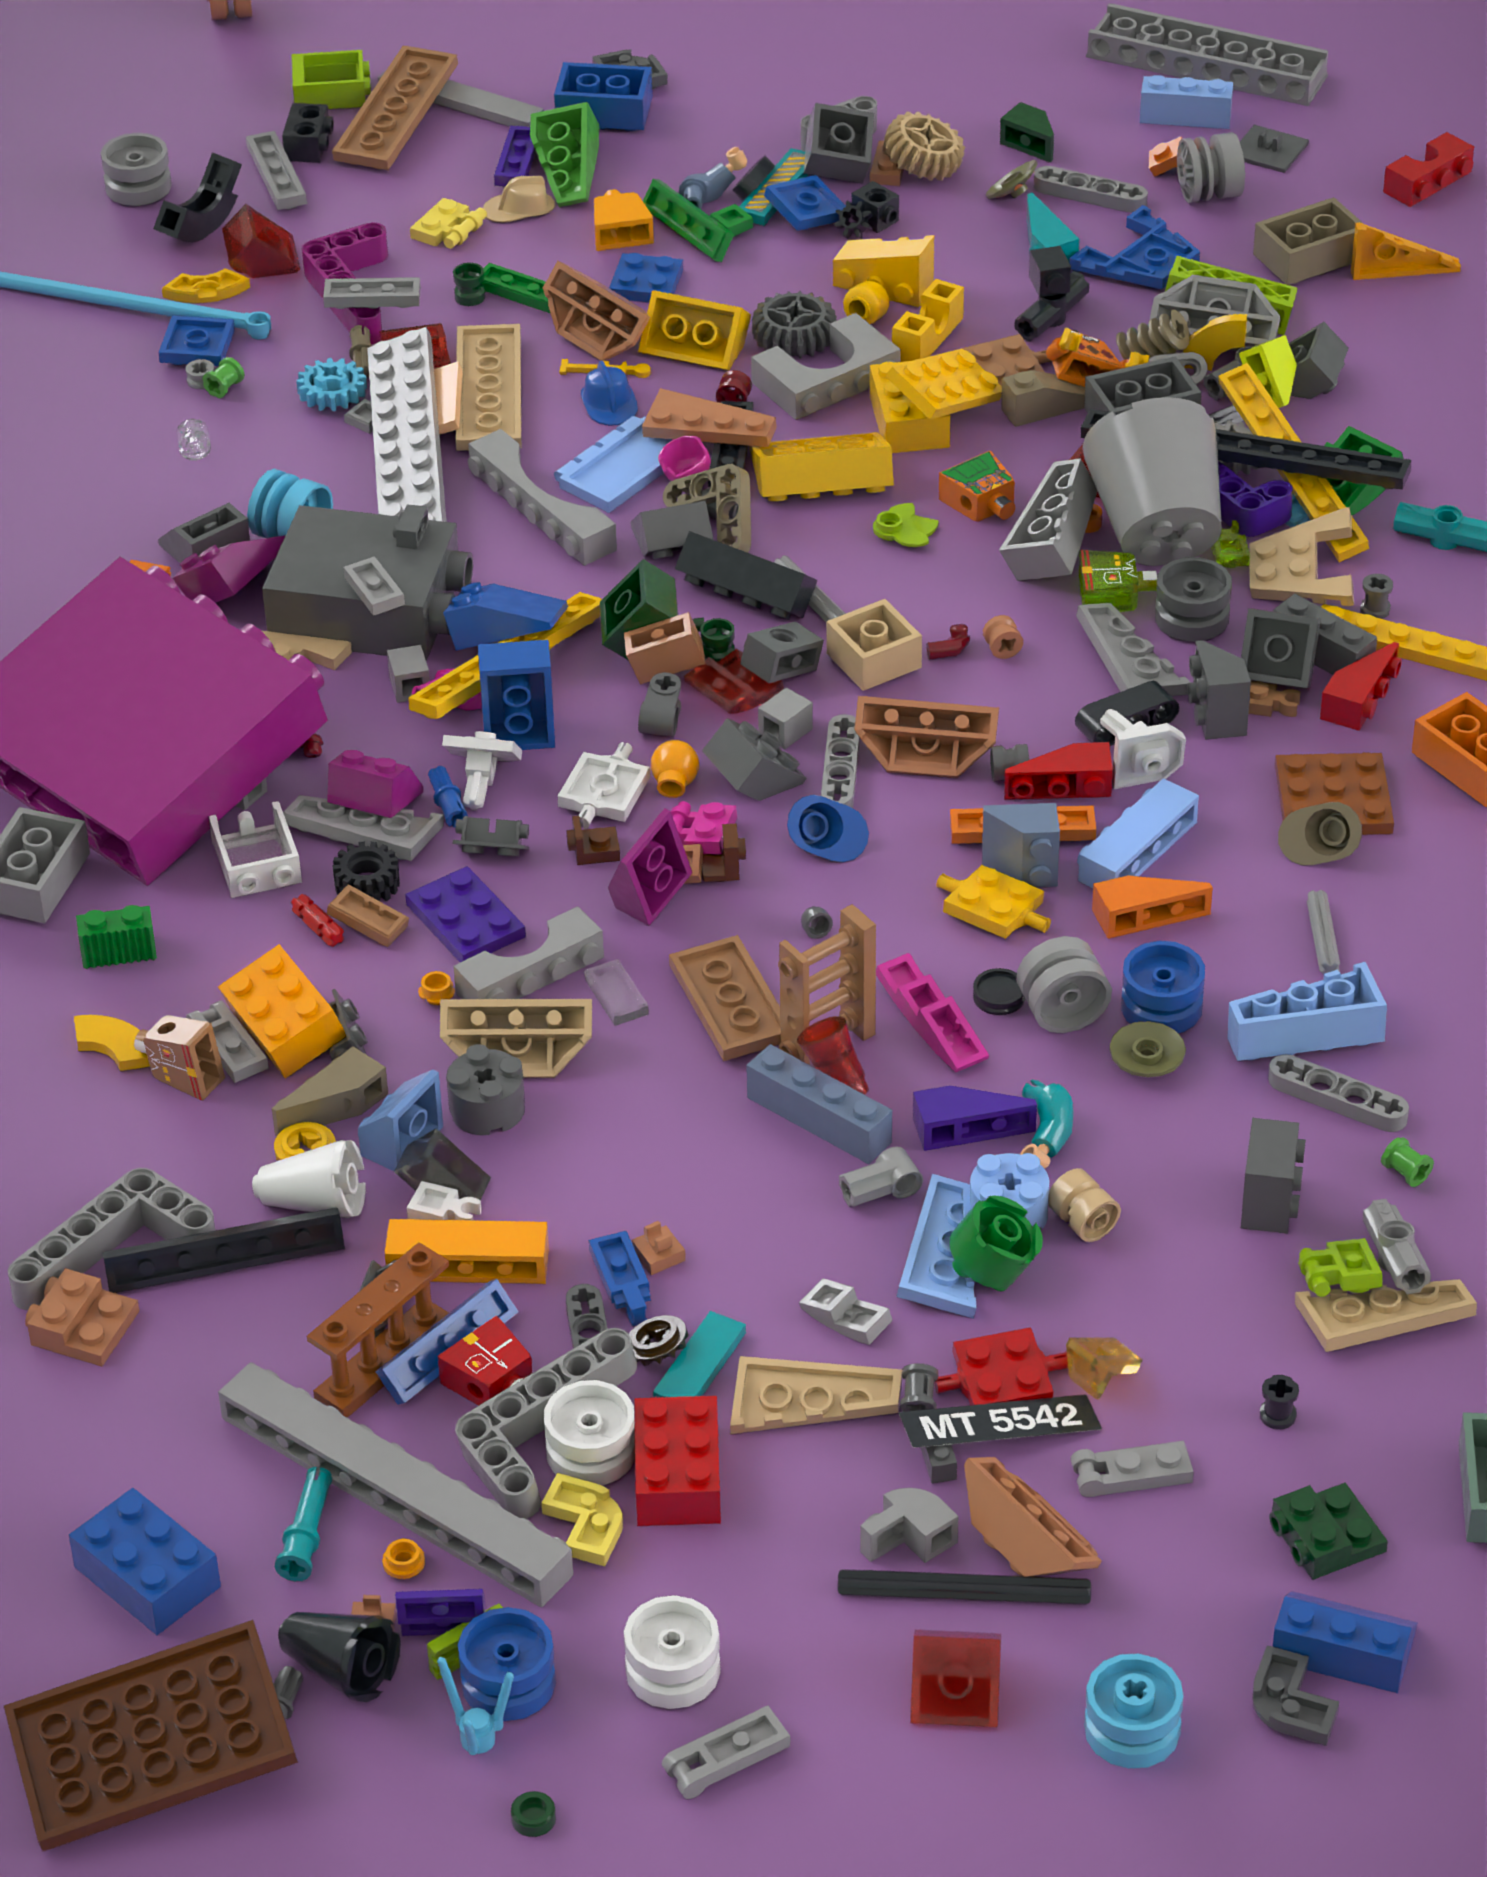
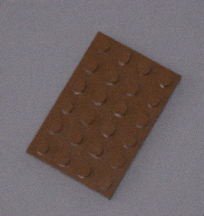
[4,1620,298,1852]

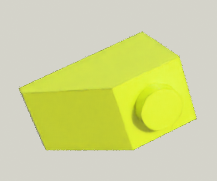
[1238,335,1297,408]

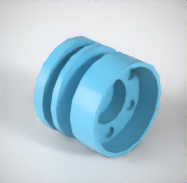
[247,469,333,538]

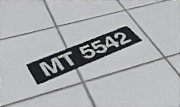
[899,1394,1102,1448]

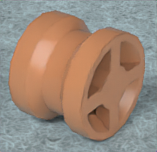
[983,615,1024,659]

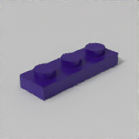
[494,126,536,186]

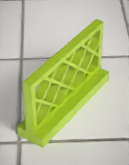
[1165,255,1298,335]

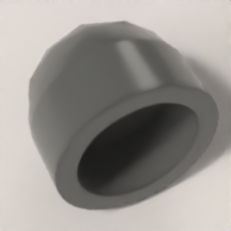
[801,906,833,939]

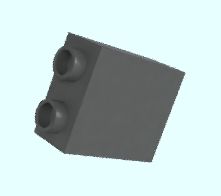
[262,505,473,661]

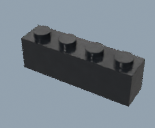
[675,531,818,620]

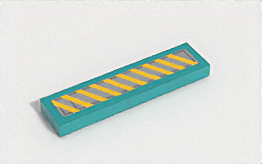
[739,148,809,226]

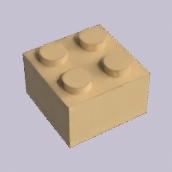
[826,599,922,691]

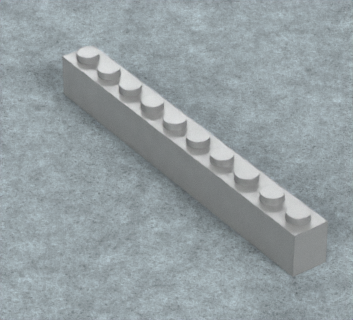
[218,1362,573,1608]

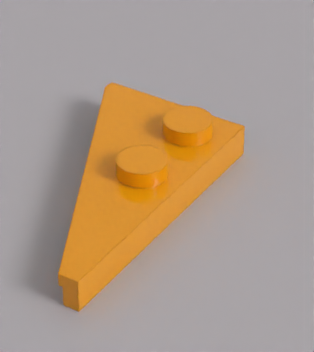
[1351,222,1461,280]

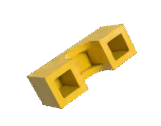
[892,279,964,362]

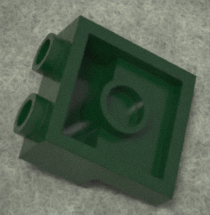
[1269,1482,1388,1580]

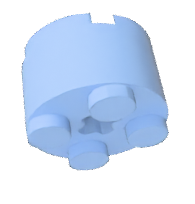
[970,1153,1049,1229]

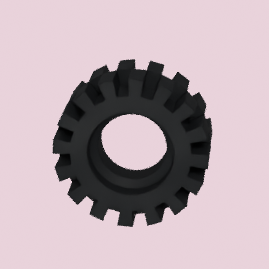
[332,841,400,901]

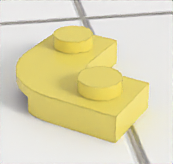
[541,1473,623,1567]

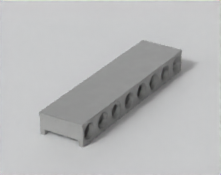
[1086,3,1328,106]

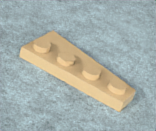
[730,1356,902,1434]

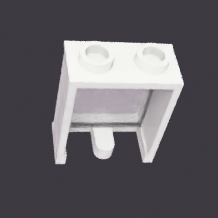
[209,801,302,898]

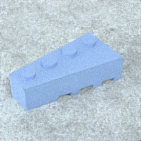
[1227,962,1387,1061]

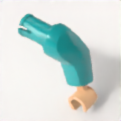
[1020,1080,1073,1168]

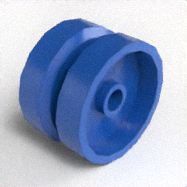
[1121,941,1206,1033]
[458,1607,556,1721]

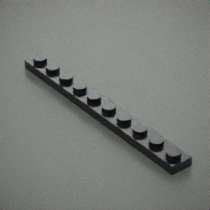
[1080,409,1412,490]

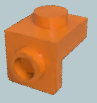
[1149,137,1183,177]

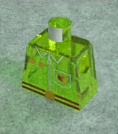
[1078,550,1157,612]

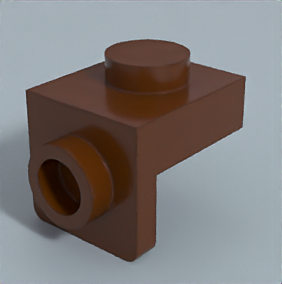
[702,823,746,882]

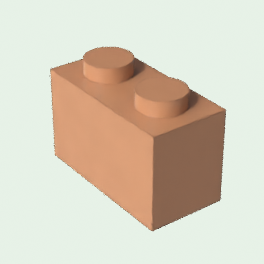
[624,612,705,685]

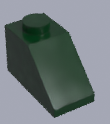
[1000,102,1054,163]

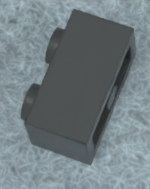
[393,504,429,549]
[920,1444,957,1484]

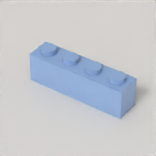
[1077,778,1199,888]

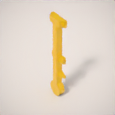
[559,359,651,378]

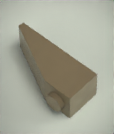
[1001,370,1085,427]

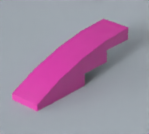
[876,953,989,1072]

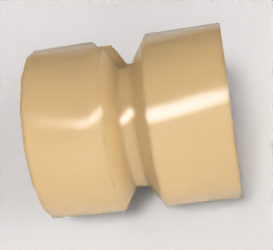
[1048,1168,1121,1242]

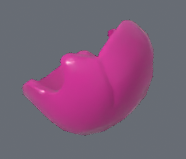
[658,436,711,481]

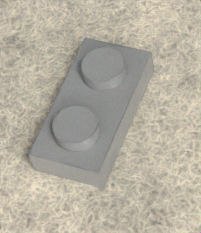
[343,556,405,616]

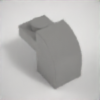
[860,1488,958,1563]

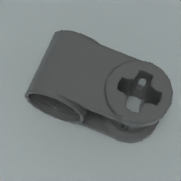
[638,672,681,737]

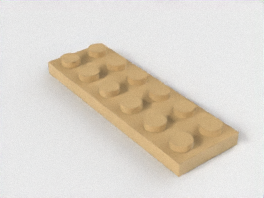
[456,324,522,451]

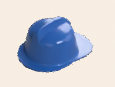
[580,360,638,426]
[787,795,869,862]

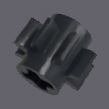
[834,200,874,239]

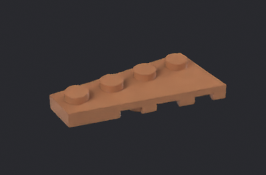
[642,388,777,447]

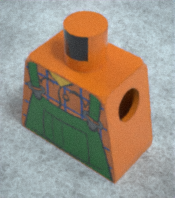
[939,451,1016,521]

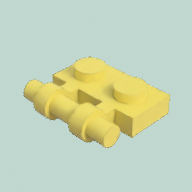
[410,198,487,249]

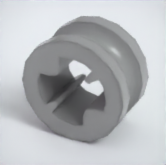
[185,359,215,389]

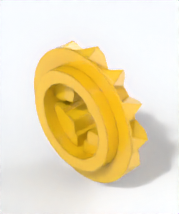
[274,1122,336,1160]

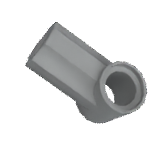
[839,1147,923,1207]

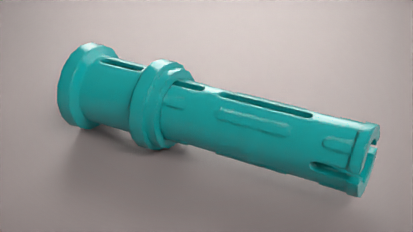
[274,1467,333,1581]

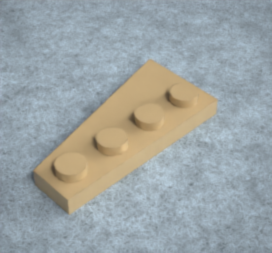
[1295,1279,1477,1352]

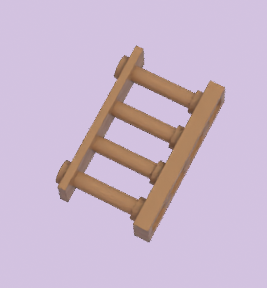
[778,904,876,1065]

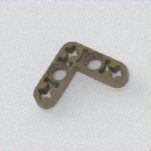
[663,464,751,553]

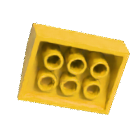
[749,432,894,501]

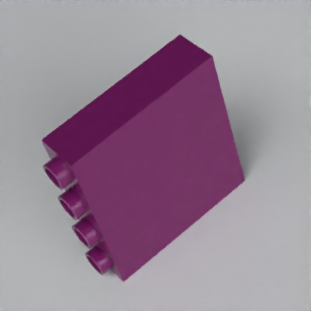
[0,556,328,886]

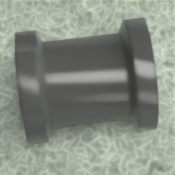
[1360,574,1393,619]
[900,1363,939,1412]

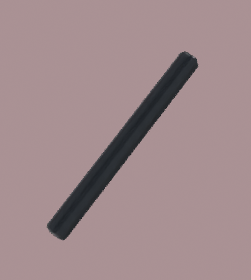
[837,1569,1092,1604]

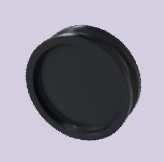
[973,968,1025,1015]

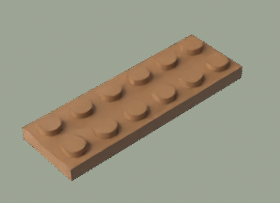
[332,45,458,170]

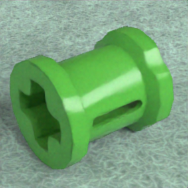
[202,357,245,398]
[1381,1137,1434,1187]

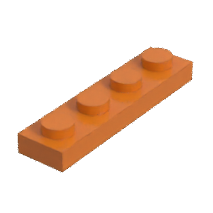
[950,805,1097,844]

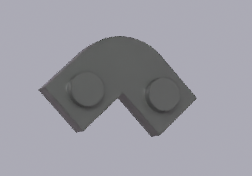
[592,49,668,89]
[1252,1645,1339,1746]

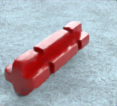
[291,894,344,947]

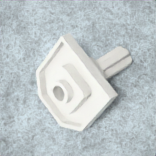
[1100,709,1186,789]
[442,731,522,811]

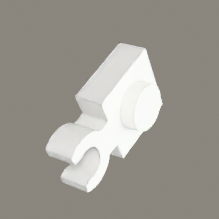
[407,1181,482,1221]

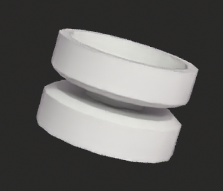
[544,1380,635,1486]
[624,1595,720,1709]

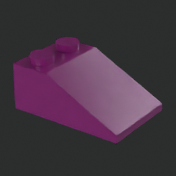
[172,535,286,603]
[608,808,693,926]

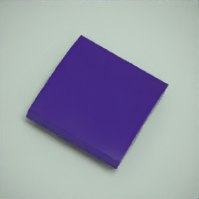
[395,1589,486,1636]

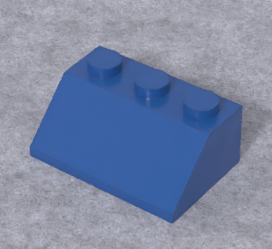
[1272,1591,1418,1693]

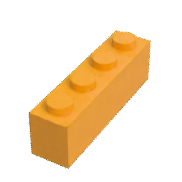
[385,1219,549,1284]

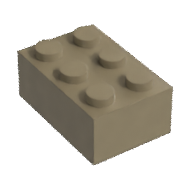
[1253,197,1364,285]

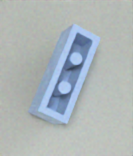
[1140,75,1233,129]

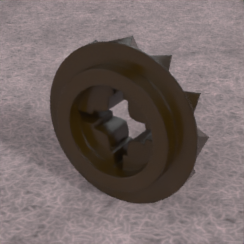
[629,1315,689,1366]

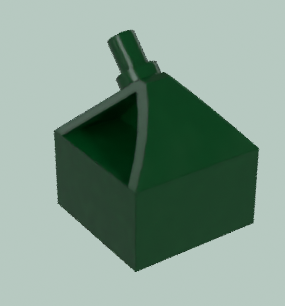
[600,559,704,661]

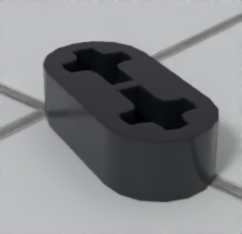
[732,155,775,201]

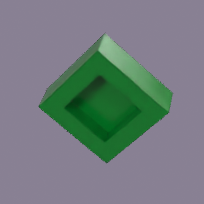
[710,204,753,236]

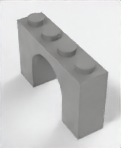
[751,313,901,420]

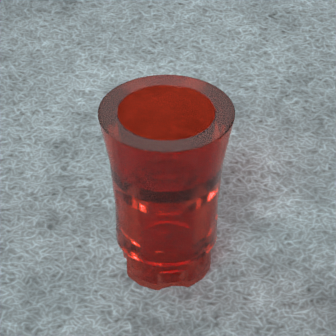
[797,1016,869,1095]

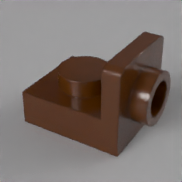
[566,815,620,865]

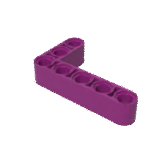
[302,222,388,344]

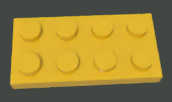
[886,348,1002,419]

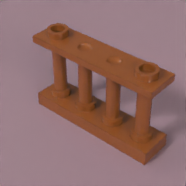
[306,1242,449,1418]

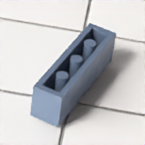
[746,1044,892,1164]

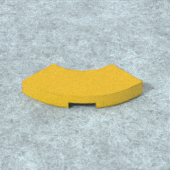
[162,268,250,303]
[1183,314,1247,371]
[74,1015,150,1071]

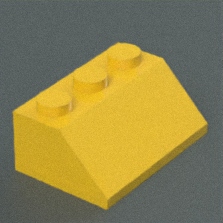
[638,290,751,371]

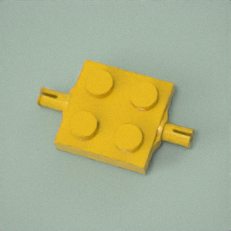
[936,865,1051,939]

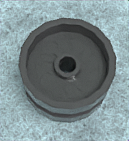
[1155,557,1232,641]

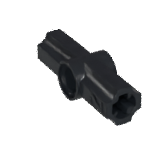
[1014,271,1090,341]

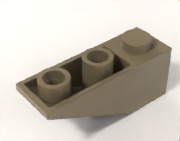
[272,1046,388,1136]

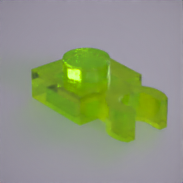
[1211,520,1250,568]

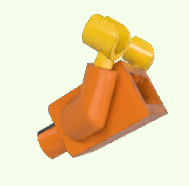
[1046,328,1150,387]

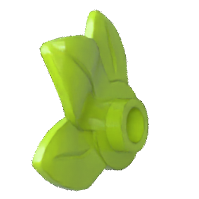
[873,503,939,547]

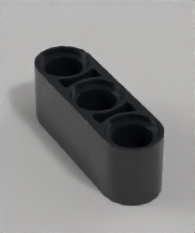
[1075,681,1180,746]

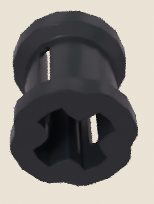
[1260,1375,1299,1429]

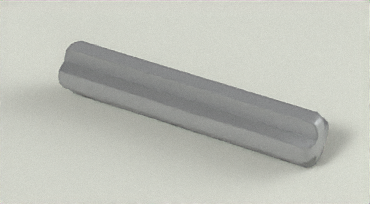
[1307,890,1340,974]

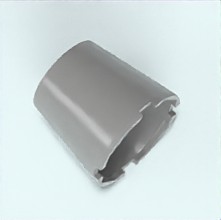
[1083,397,1222,566]

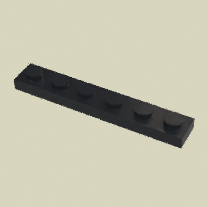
[102,1208,345,1293]

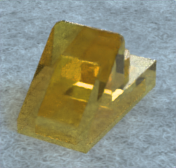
[1066,1337,1143,1399]

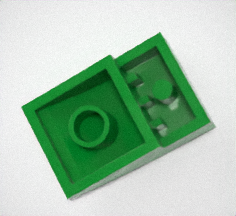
[1292,426,1404,516]

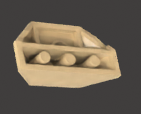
[440,999,592,1078]

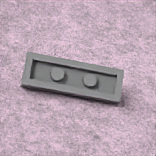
[323,277,421,309]

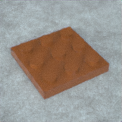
[1275,752,1394,835]

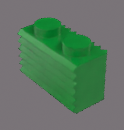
[76,905,157,969]

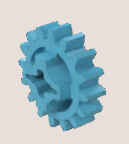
[296,358,367,411]

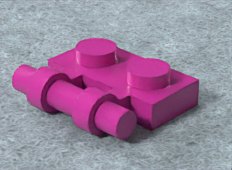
[671,801,737,854]

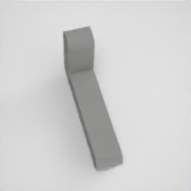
[7,1168,215,1310]
[455,1328,637,1519]

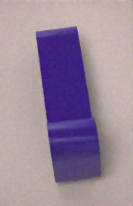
[1218,460,1292,537]

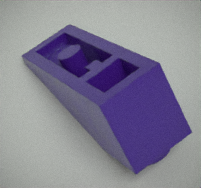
[913,1085,1037,1151]

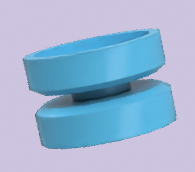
[1084,1654,1183,1769]

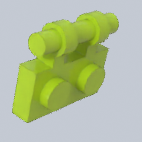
[1298,1238,1383,1297]

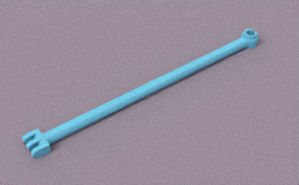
[0,271,272,340]

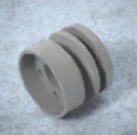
[1177,132,1245,203]

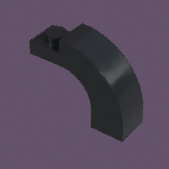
[153,152,242,242]

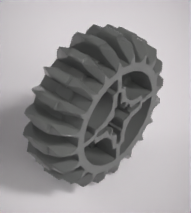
[752,291,837,359]

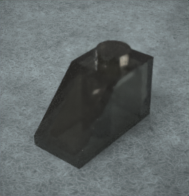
[394,1129,491,1200]

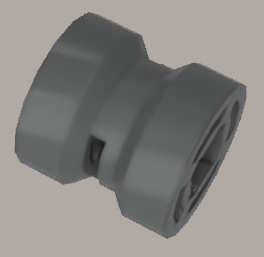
[990,744,1029,781]

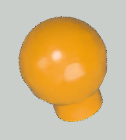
[650,740,700,798]

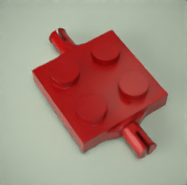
[934,1327,1072,1405]

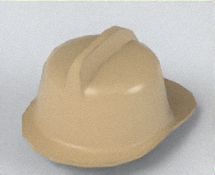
[483,176,555,223]

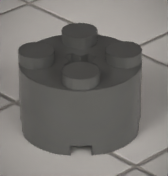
[446,1044,525,1135]

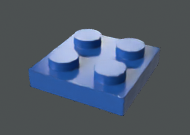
[764,175,846,231]
[609,253,683,303]
[158,315,235,366]

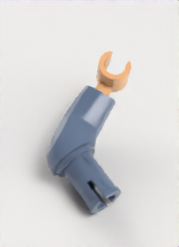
[678,147,747,209]

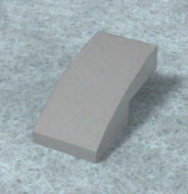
[799,1279,893,1345]

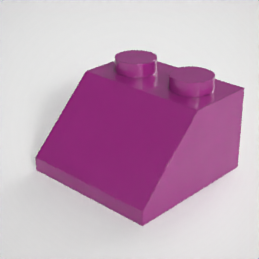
[327,750,424,818]

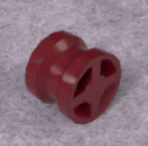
[715,370,752,403]

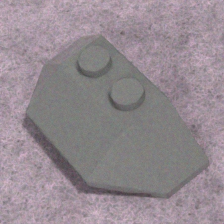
[1148,275,1280,351]

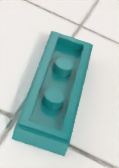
[653,1311,746,1398]

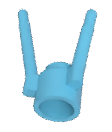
[437,1657,514,1755]

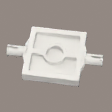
[558,742,650,829]

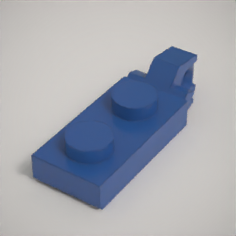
[588,1230,651,1327]

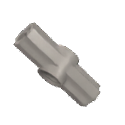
[1363,1199,1431,1294]

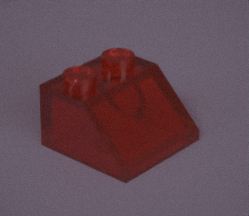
[222,204,301,279]
[910,1629,1001,1727]

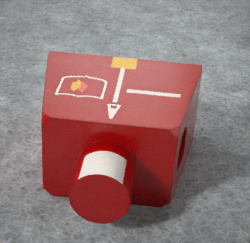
[438,1316,533,1406]

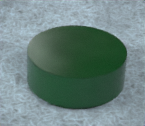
[511,1791,556,1837]

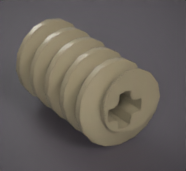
[1116,310,1190,360]

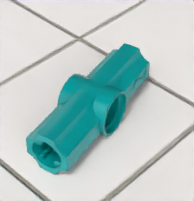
[1393,502,1487,552]

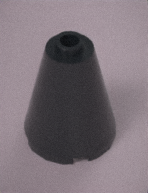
[278,1612,401,1703]

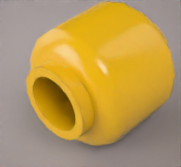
[843,281,889,324]

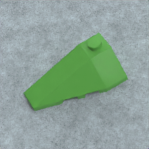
[530,102,599,207]

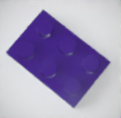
[405,866,526,963]

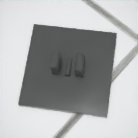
[1240,124,1309,173]

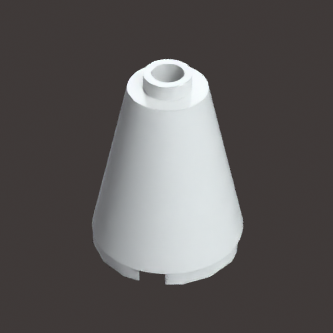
[252,1140,366,1218]

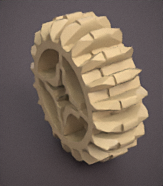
[883,111,965,181]

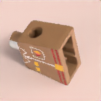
[134,1015,225,1101]

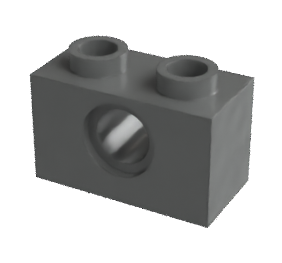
[740,621,824,683]

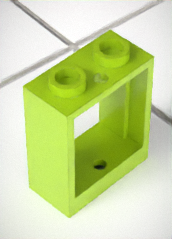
[292,50,371,109]

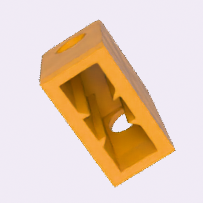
[594,189,654,251]

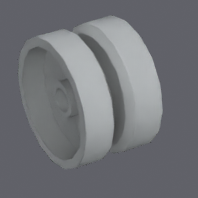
[101,133,172,206]
[1017,936,1112,1033]

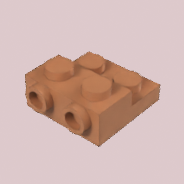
[25,1268,140,1367]

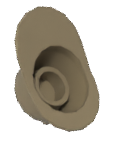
[1278,802,1362,865]

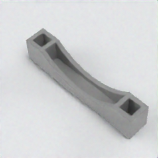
[468,429,617,566]

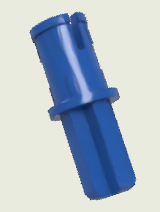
[428,765,468,828]

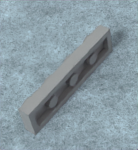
[246,131,307,210]

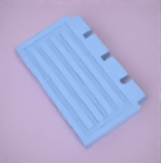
[554,416,674,513]

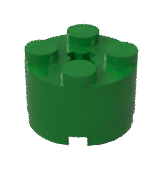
[949,1195,1043,1292]

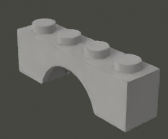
[453,906,604,999]

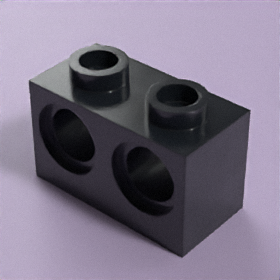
[282,103,334,163]

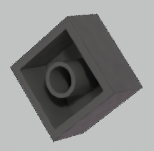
[804,103,874,184]
[1241,608,1321,688]
[1241,1118,1306,1234]

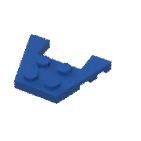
[1069,205,1200,289]

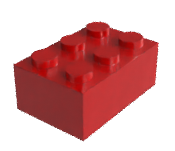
[634,1396,721,1526]

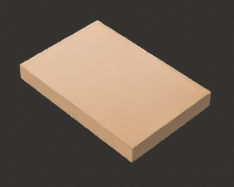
[434,362,463,435]

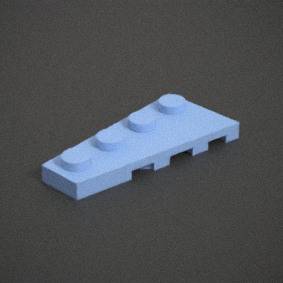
[896,1174,976,1319]

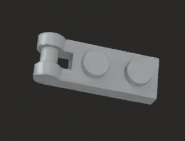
[186,1000,269,1083]
[1070,1440,1194,1497]
[662,1705,790,1799]

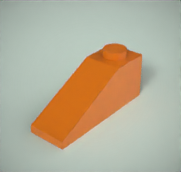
[1092,875,1213,939]

